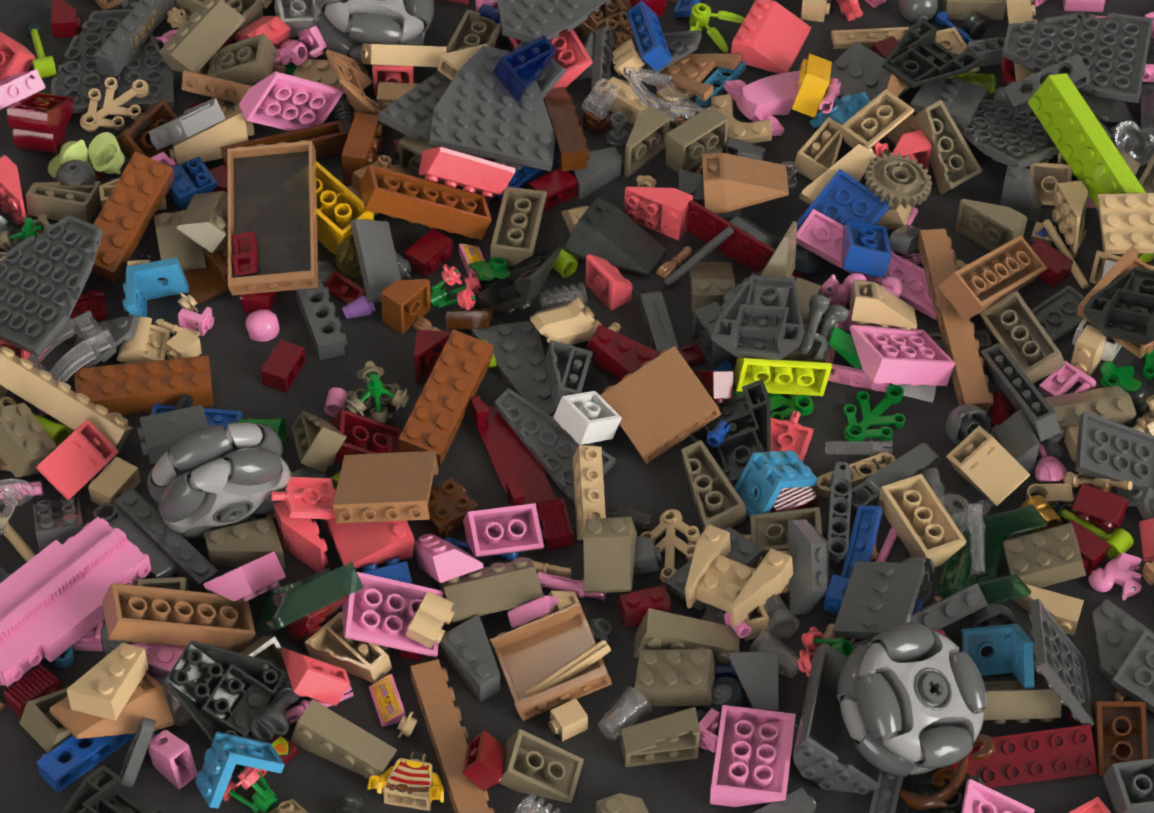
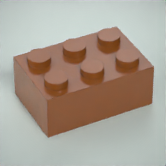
[341,112,384,186]

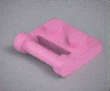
[1038,361,1096,397]

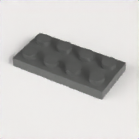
[665,526,764,611]

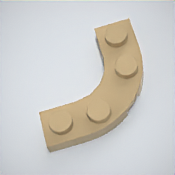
[711,94,772,144]

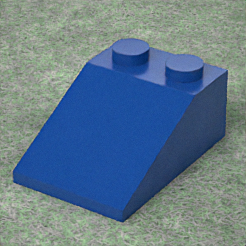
[841,218,892,278]

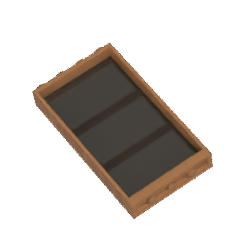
[227,140,318,296]

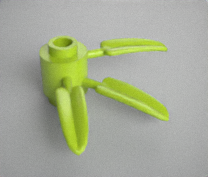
[689,3,745,54]

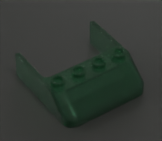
[938,505,1047,604]
[255,562,364,633]

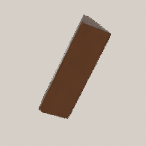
[446,308,493,329]

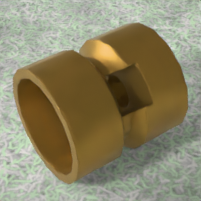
[1018,495,1062,533]

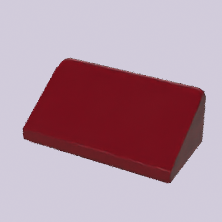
[323,270,366,304]
[989,391,1017,425]

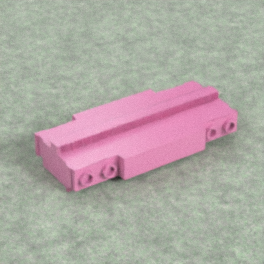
[0,517,152,687]

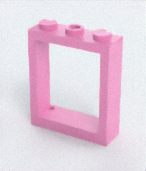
[0,69,46,110]
[825,310,899,392]

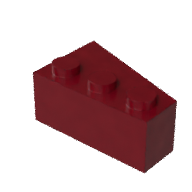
[587,324,659,383]
[281,574,349,646]

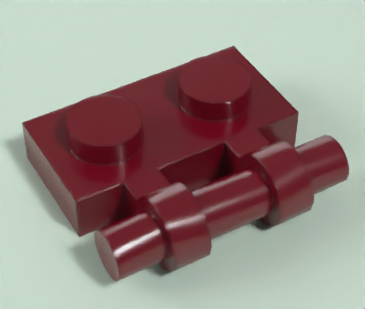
[69,289,108,324]

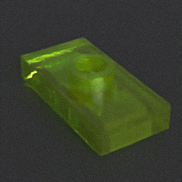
[954,73,996,93]

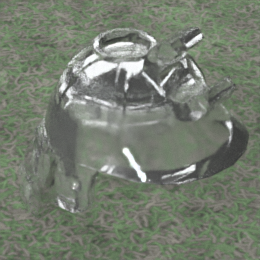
[1111,120,1154,165]

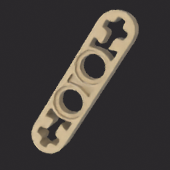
[815,452,896,497]

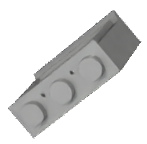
[148,98,226,150]

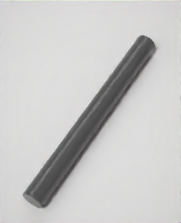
[664,226,734,287]

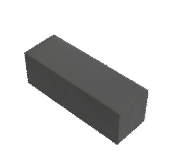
[725,137,766,161]

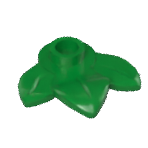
[469,257,510,281]
[1100,361,1142,392]

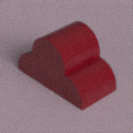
[7,92,74,154]

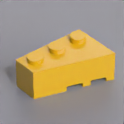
[792,53,832,118]

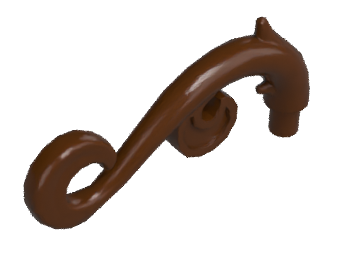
[900,734,995,810]

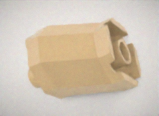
[530,297,603,345]

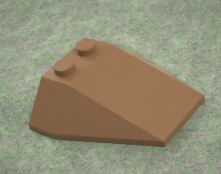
[325,50,392,128]

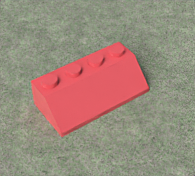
[418,147,516,199]

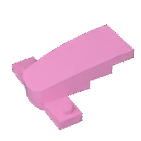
[723,71,800,136]

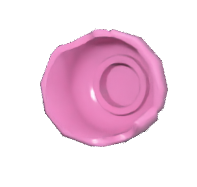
[246,309,280,342]

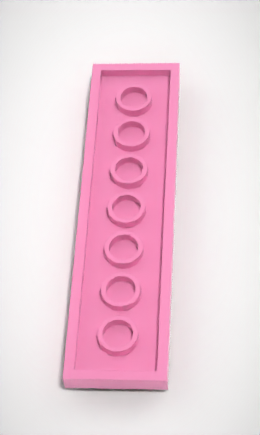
[796,209,937,320]

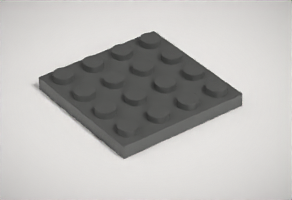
[1029,598,1094,727]

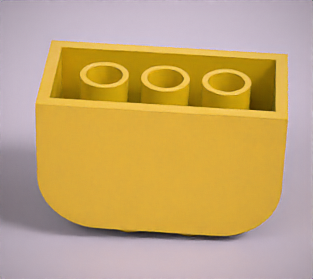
[284,161,374,255]

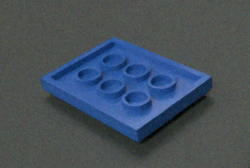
[797,169,891,271]

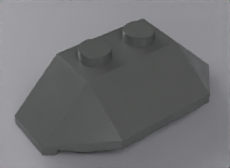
[788,519,829,615]

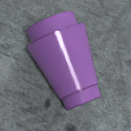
[342,295,376,319]

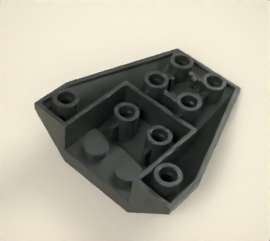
[163,641,287,742]

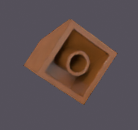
[381,279,431,334]

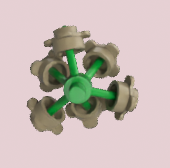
[0,214,51,252]
[345,361,409,424]

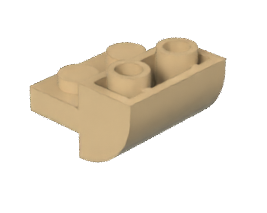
[117,317,171,364]

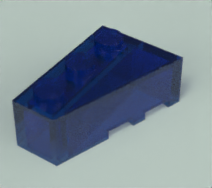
[493,35,557,102]

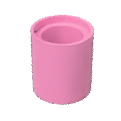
[324,388,348,417]

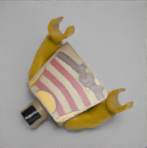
[367,751,444,811]

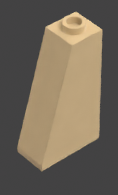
[361,43,446,67]
[169,109,249,165]
[798,144,876,205]

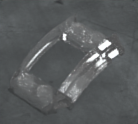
[623,67,707,122]
[28,311,117,383]

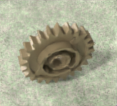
[864,152,932,209]

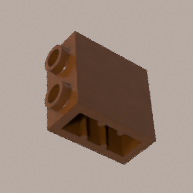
[422,477,479,539]

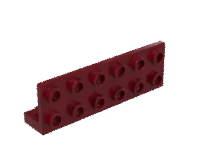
[687,200,803,281]
[471,395,556,506]
[950,724,1098,788]

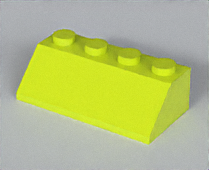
[734,357,832,396]

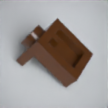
[583,108,611,136]

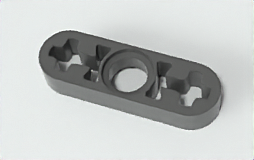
[119,717,156,788]

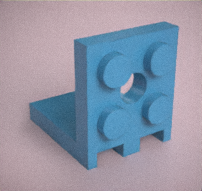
[809,92,881,147]
[123,258,189,317]
[734,450,818,517]
[961,623,1034,689]
[196,732,285,809]

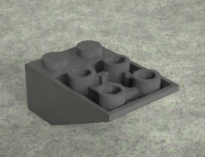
[33,496,84,552]

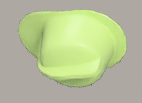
[88,132,125,174]
[48,140,92,178]

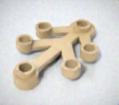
[80,77,149,132]
[640,509,700,587]

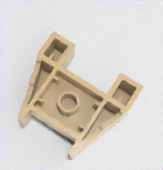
[685,524,793,627]

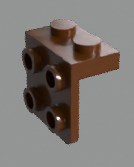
[183,248,230,304]

